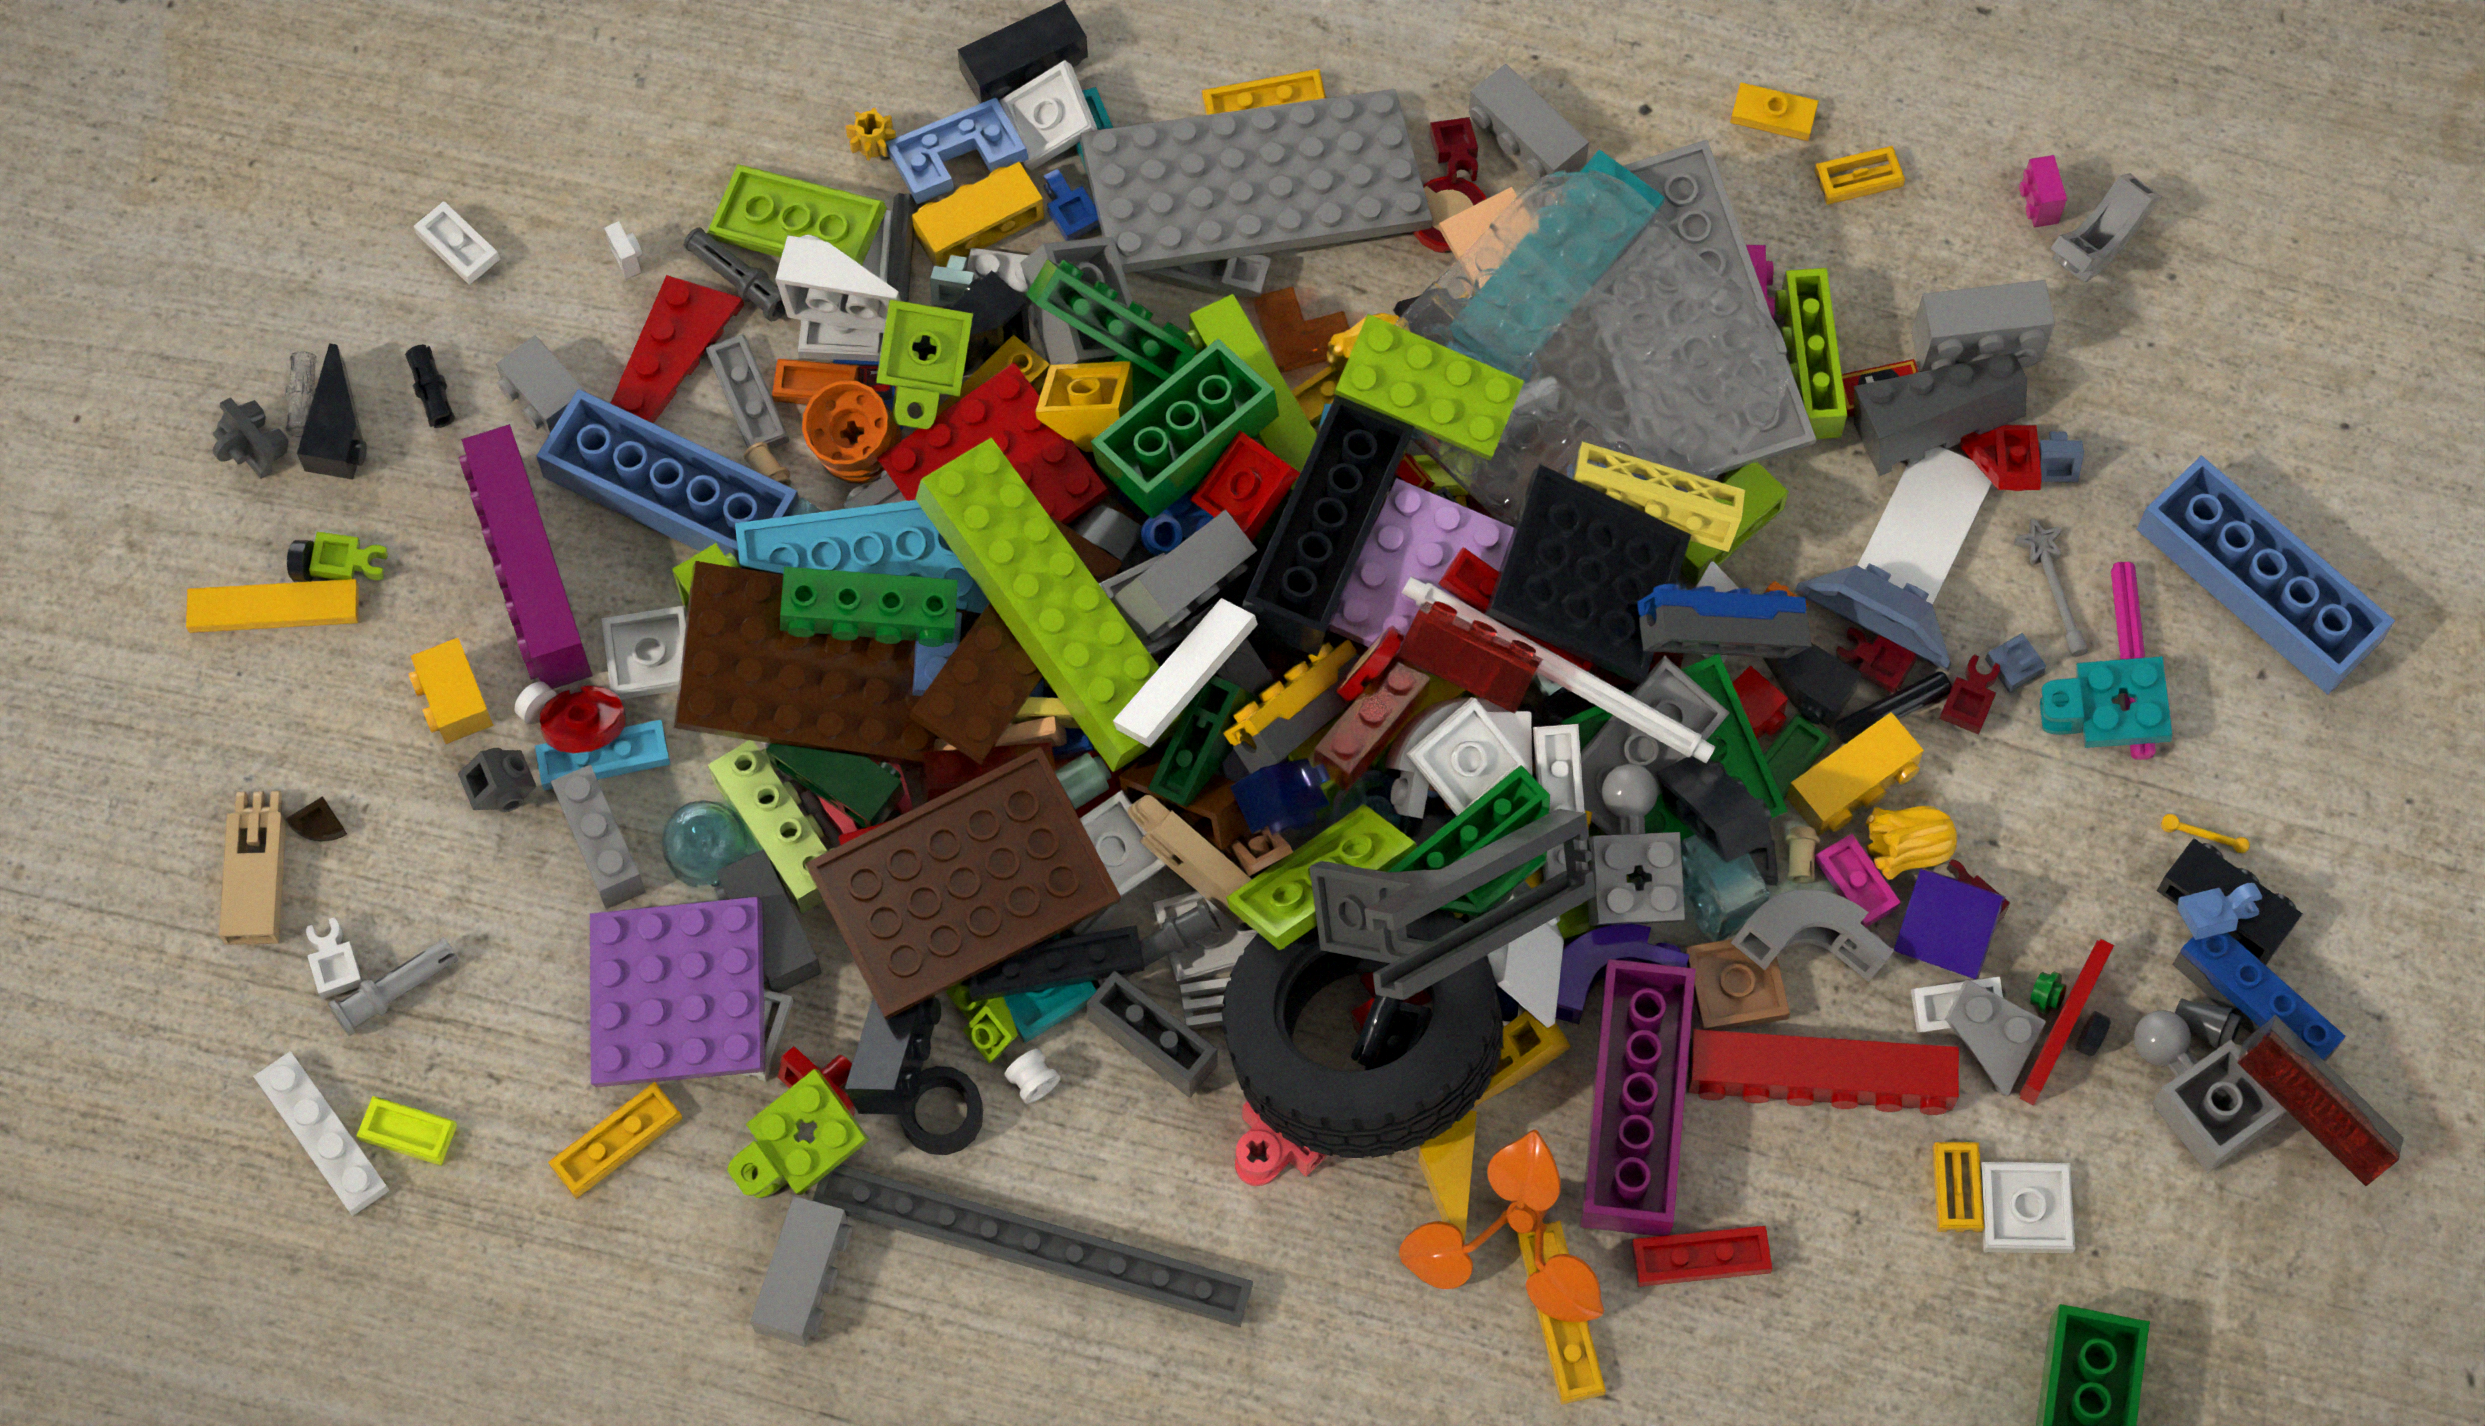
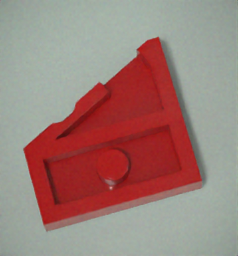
[1958,425,2042,491]

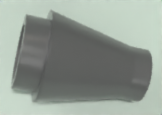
[2175,998,2242,1049]

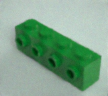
[1026,259,1197,381]
[780,567,958,647]

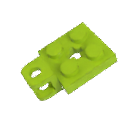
[876,299,973,429]
[727,1069,870,1198]

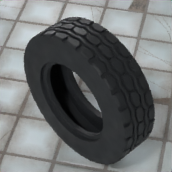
[1222,909,1504,1158]

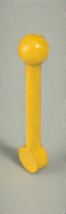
[2161,814,2250,854]

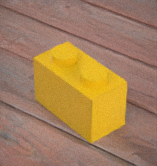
[408,637,494,744]

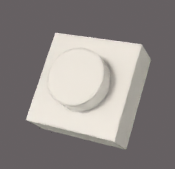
[604,221,643,279]

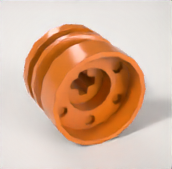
[802,381,902,483]

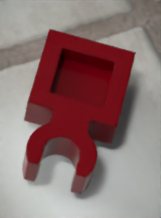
[1429,117,1478,184]
[1836,628,1917,693]
[1939,655,2000,735]

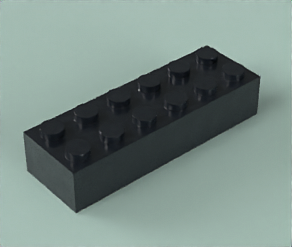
[1242,395,1415,657]

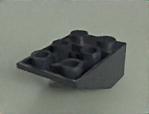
[912,270,1031,376]

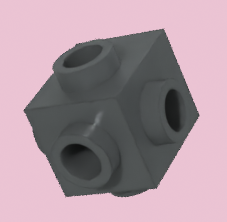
[458,748,537,812]

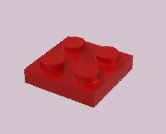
[1190,430,1300,543]

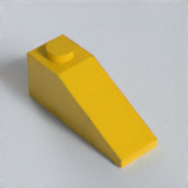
[1473,1010,1571,1108]
[1418,1110,1477,1244]

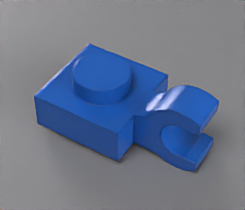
[1043,168,1100,241]

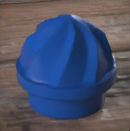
[1141,514,1183,556]

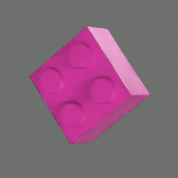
[2019,155,2067,228]

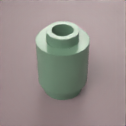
[1055,752,1112,810]

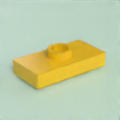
[1730,82,1819,141]

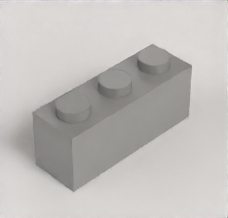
[1469,64,1589,189]
[550,764,646,909]
[750,1195,852,1347]

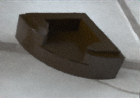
[286,796,347,842]

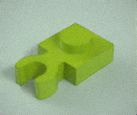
[309,532,388,580]

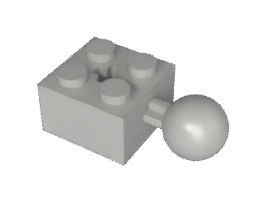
[1587,764,1685,926]
[2134,1010,2288,1173]

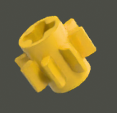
[845,107,896,161]

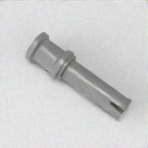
[328,937,458,1036]

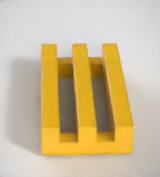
[1814,145,1905,205]
[1932,1142,1984,1232]

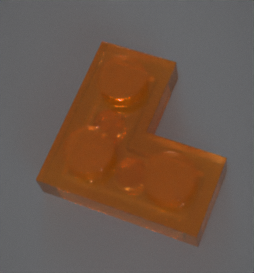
[1254,286,1350,373]

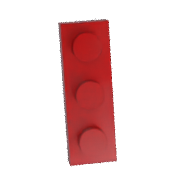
[1632,1226,1773,1287]

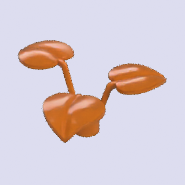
[1399,1129,1605,1322]

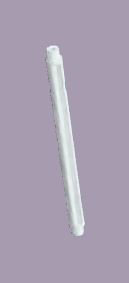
[1402,576,1715,763]

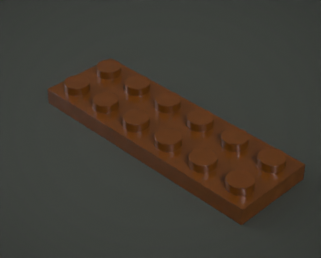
[909,516,1122,765]

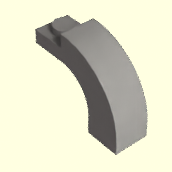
[2050,173,2162,282]
[1385,697,1512,819]
[1731,889,1894,982]

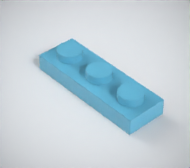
[535,720,671,791]

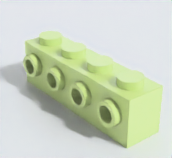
[708,740,834,914]

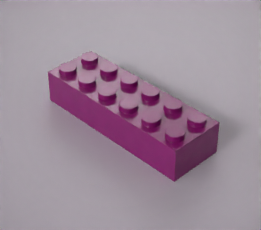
[458,424,593,689]
[1580,959,1696,1236]

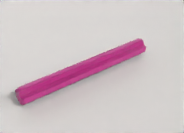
[2111,562,2156,760]

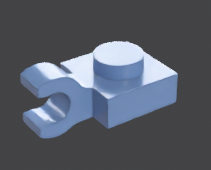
[2177,883,2262,940]

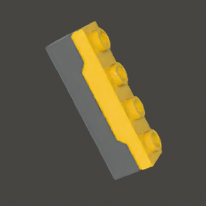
[1223,639,1377,776]

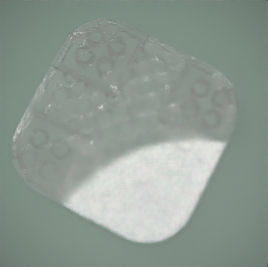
[1395,170,1788,527]

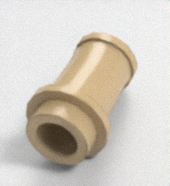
[744,442,791,487]
[1786,826,1820,884]

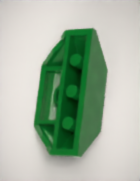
[1388,765,1550,916]

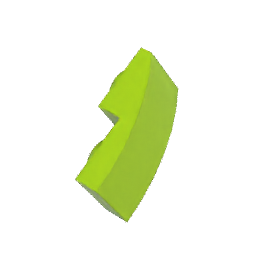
[946,979,1018,1064]

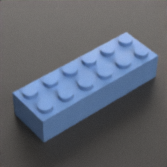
[536,389,802,573]
[2136,455,2395,695]

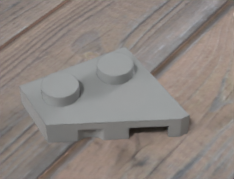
[1945,980,2046,1096]

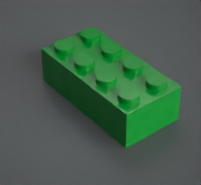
[1091,339,1279,519]
[2036,1304,2150,1426]

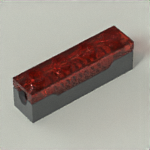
[2237,1015,2404,1186]

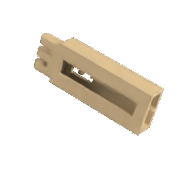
[219,791,286,945]
[1128,795,1252,926]

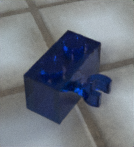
[1230,758,1330,836]

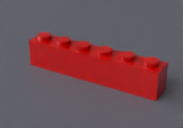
[1688,1029,1959,1115]

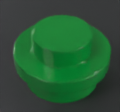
[2030,971,2067,1015]

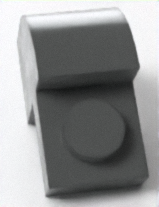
[1069,506,1156,574]

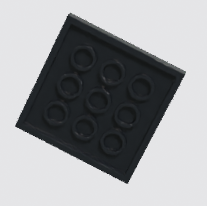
[1485,464,1691,685]

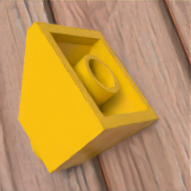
[1035,361,1133,452]

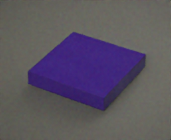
[1894,868,2006,980]

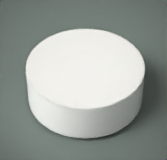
[514,681,557,725]

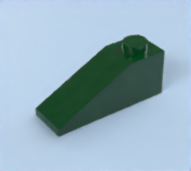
[1148,675,1260,808]
[766,743,905,828]

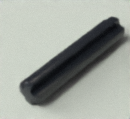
[1834,671,1952,744]

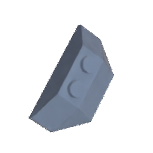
[1795,563,1951,672]

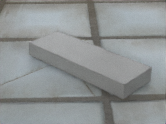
[706,333,789,449]

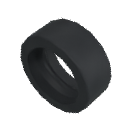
[899,1066,984,1155]

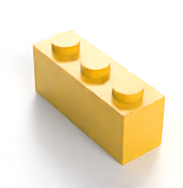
[912,162,1044,268]
[1786,712,1924,837]

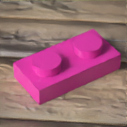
[1815,833,1901,928]

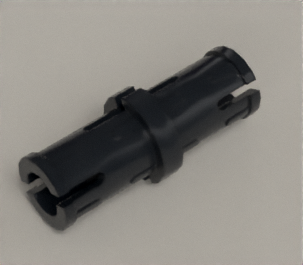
[405,344,455,428]

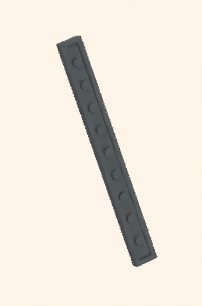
[812,1164,1253,1328]

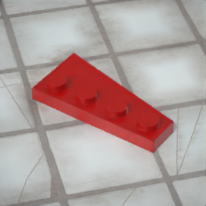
[610,275,744,423]

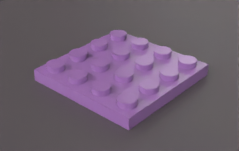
[590,897,765,1087]

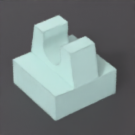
[930,255,974,306]

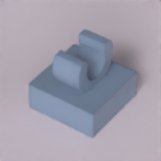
[2039,431,2084,482]
[1985,633,2046,692]

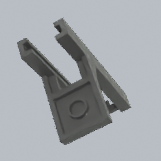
[1309,809,1596,1000]

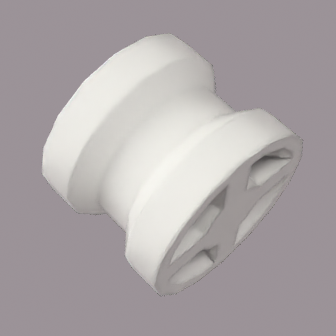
[1004,1049,1060,1104]

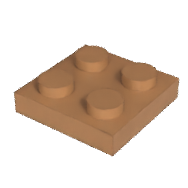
[1684,939,1790,1031]

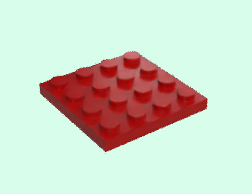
[877,362,1110,525]

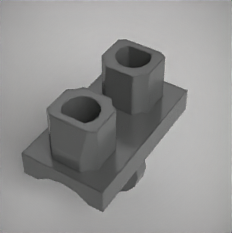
[212,398,289,479]

